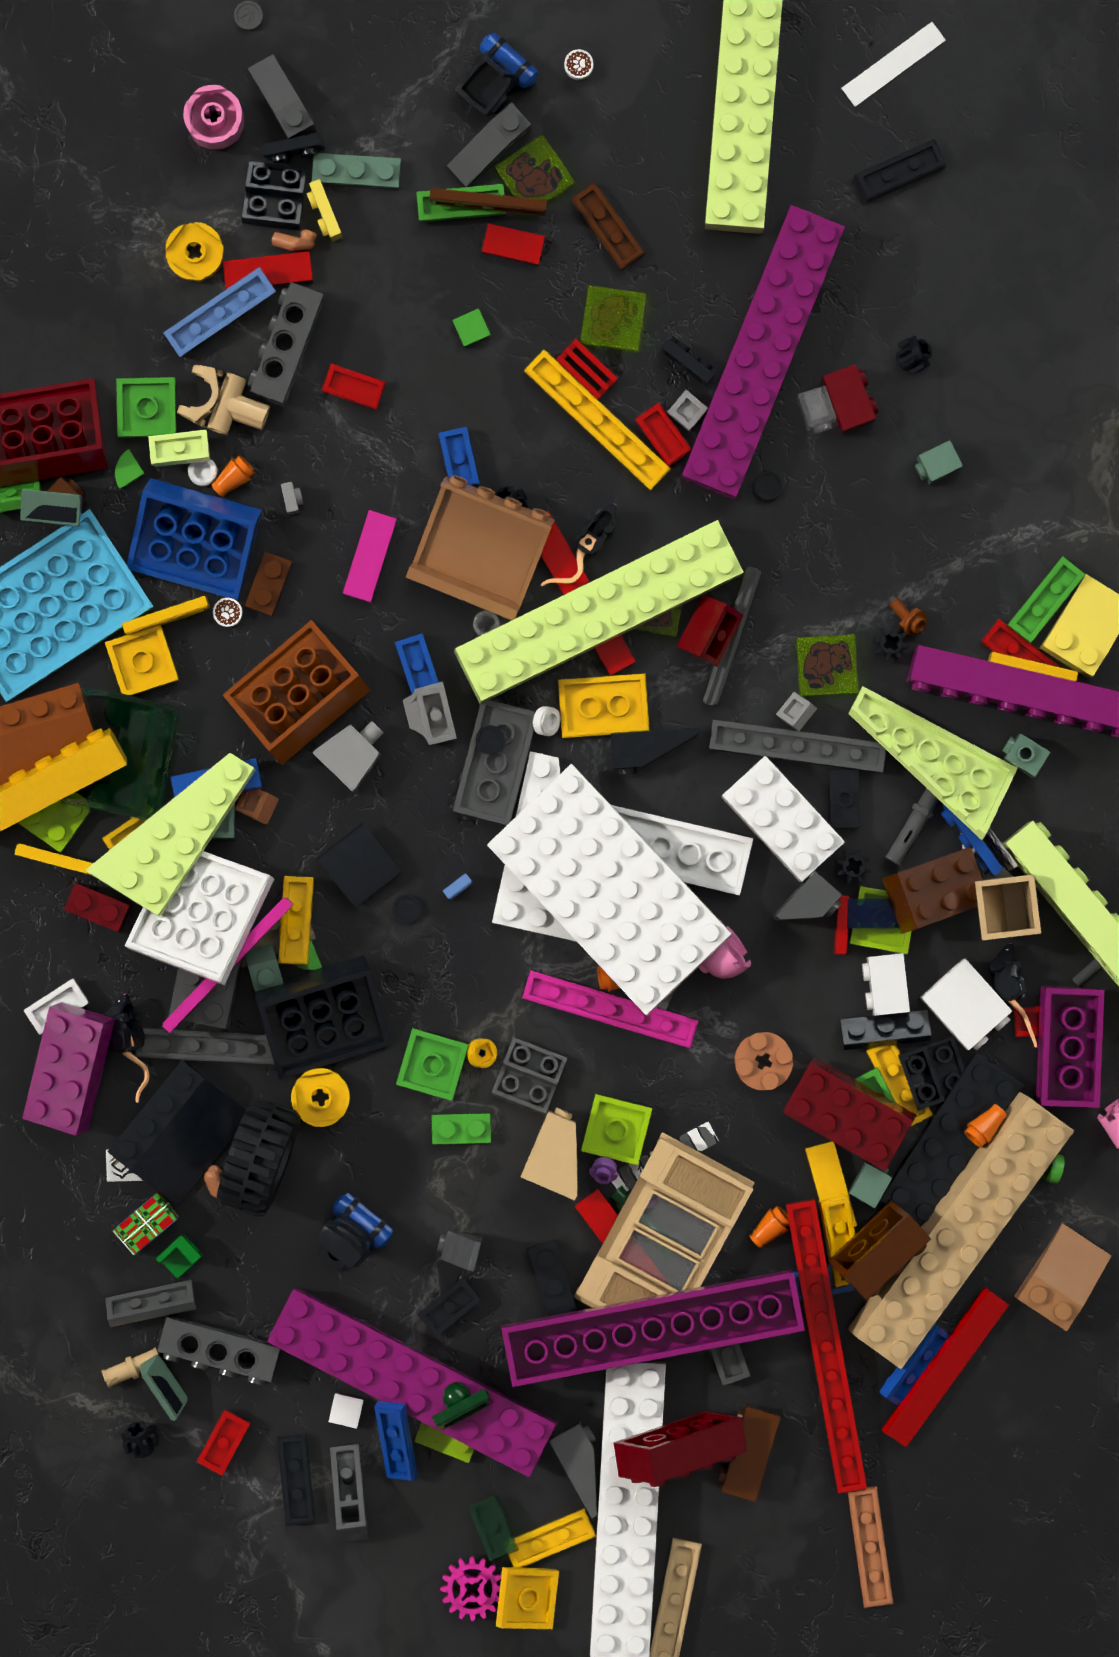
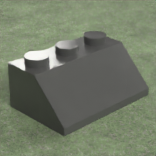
[772,871,842,921]

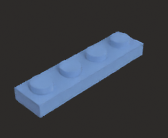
[163,267,276,357]

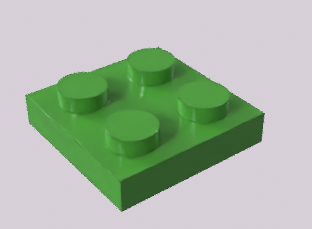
[116,377,177,438]
[396,1028,469,1101]

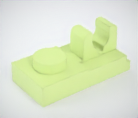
[148,430,210,467]

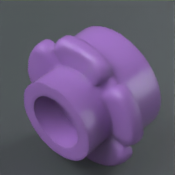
[589,1157,618,1184]

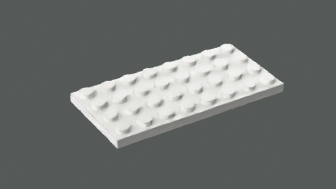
[487,764,733,1016]

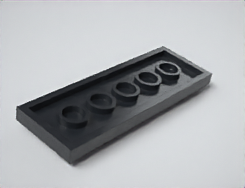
[880,1052,1024,1227]

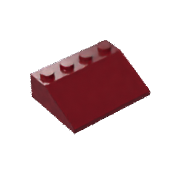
[0,378,108,487]

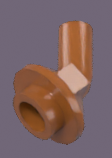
[889,597,927,636]

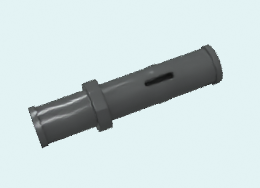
[885,788,939,866]

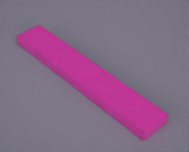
[162,897,294,1033]
[522,970,699,1048]

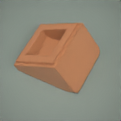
[235,789,279,824]

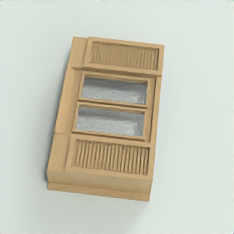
[573,1132,755,1308]

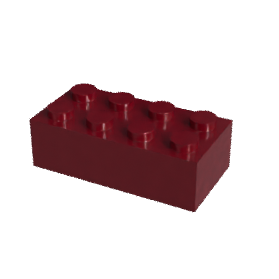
[782,1057,917,1171]
[613,1411,747,1487]

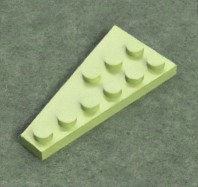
[848,686,1018,840]

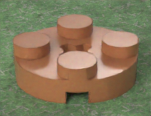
[734,1032,793,1090]

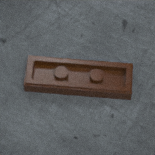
[571,182,645,271]

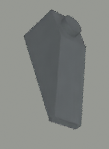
[248,55,316,139]
[447,103,531,187]
[437,1229,483,1272]
[549,1421,597,1518]
[330,1444,369,1543]

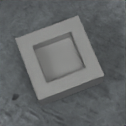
[667,390,708,432]
[281,482,304,515]
[776,692,817,731]

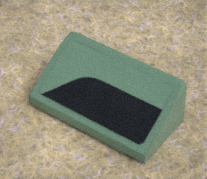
[20,489,83,526]
[140,1355,188,1421]

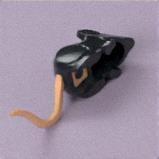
[541,503,617,586]
[989,943,1037,1048]
[103,994,150,1103]

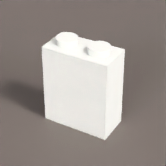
[919,959,1012,1050]

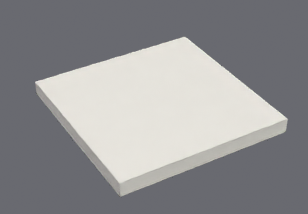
[125,851,274,985]

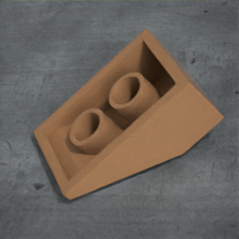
[1014,1223,1111,1331]

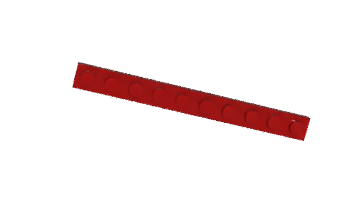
[786,1199,867,1493]

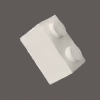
[862,953,910,1016]

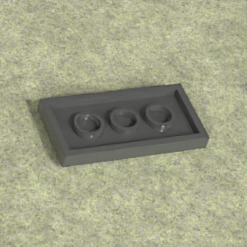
[453,700,536,825]

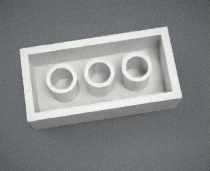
[721,756,845,882]

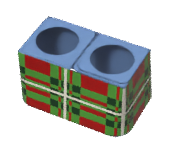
[112,1192,179,1255]

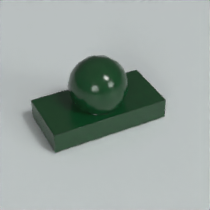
[432,1382,494,1430]

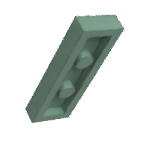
[312,153,401,189]

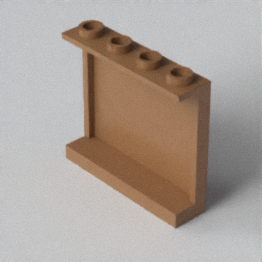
[406,475,555,620]

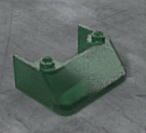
[61,689,178,820]

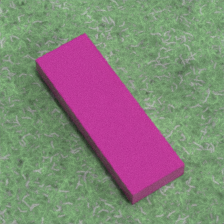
[343,510,397,603]

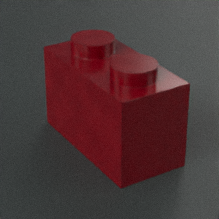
[821,364,879,434]
[677,595,744,667]
[64,883,132,933]

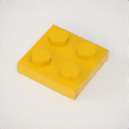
[105,624,179,698]
[496,1567,559,1629]

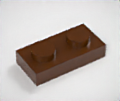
[245,552,293,617]

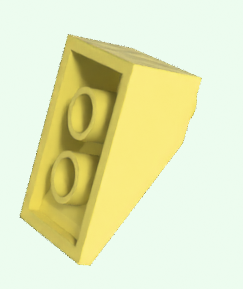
[1040,574,1119,679]

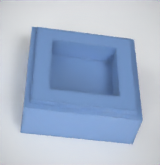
[443,873,472,900]

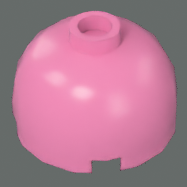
[699,920,751,979]

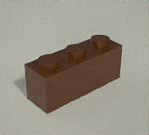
[717,1404,781,1502]

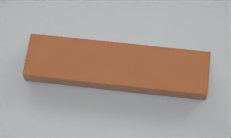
[847,1486,893,1608]

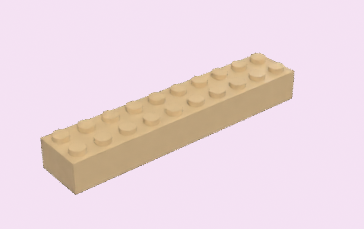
[847,1092,1074,1369]

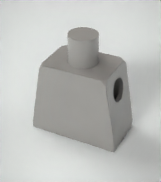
[313,721,384,793]

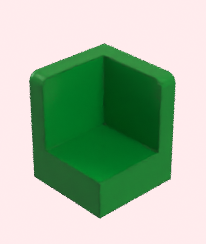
[156,1234,203,1278]

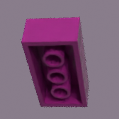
[1036,986,1105,1108]
[22,1002,115,1136]

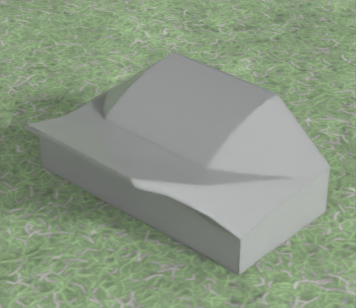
[403,681,457,745]

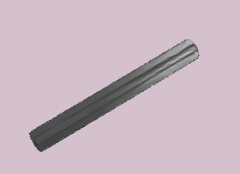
[703,567,761,707]

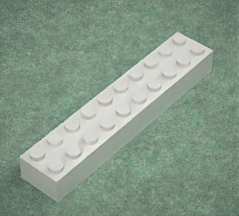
[590,1360,666,1657]

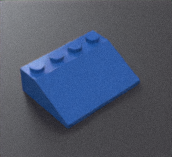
[127,478,262,600]

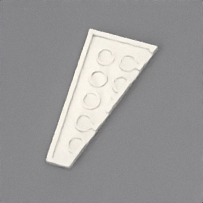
[492,751,577,942]

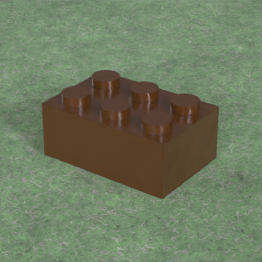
[882,847,983,934]
[828,1200,931,1300]

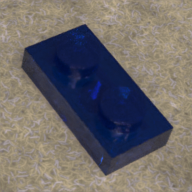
[848,899,900,929]

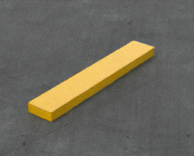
[524,350,671,491]

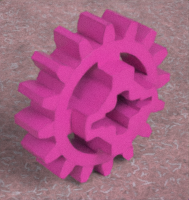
[440,1555,502,1621]

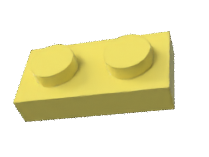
[306,179,343,242]

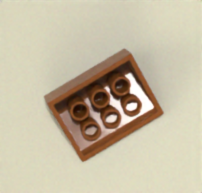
[223,620,371,765]
[0,683,95,786]

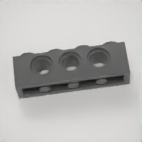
[248,282,325,407]
[157,1315,281,1385]

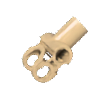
[177,365,270,435]

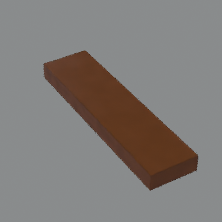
[429,188,547,216]

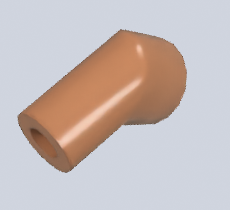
[272,230,317,251]
[204,1165,223,1198]

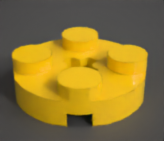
[166,222,224,282]
[291,1068,350,1127]

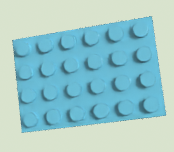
[0,509,154,703]

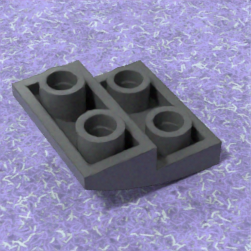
[491,1037,567,1116]

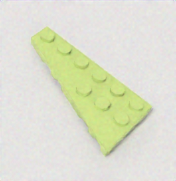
[85,753,256,917]

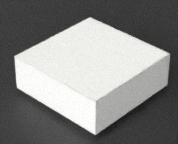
[328,1392,364,1429]

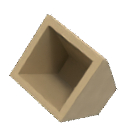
[975,875,1041,940]
[521,1107,578,1200]

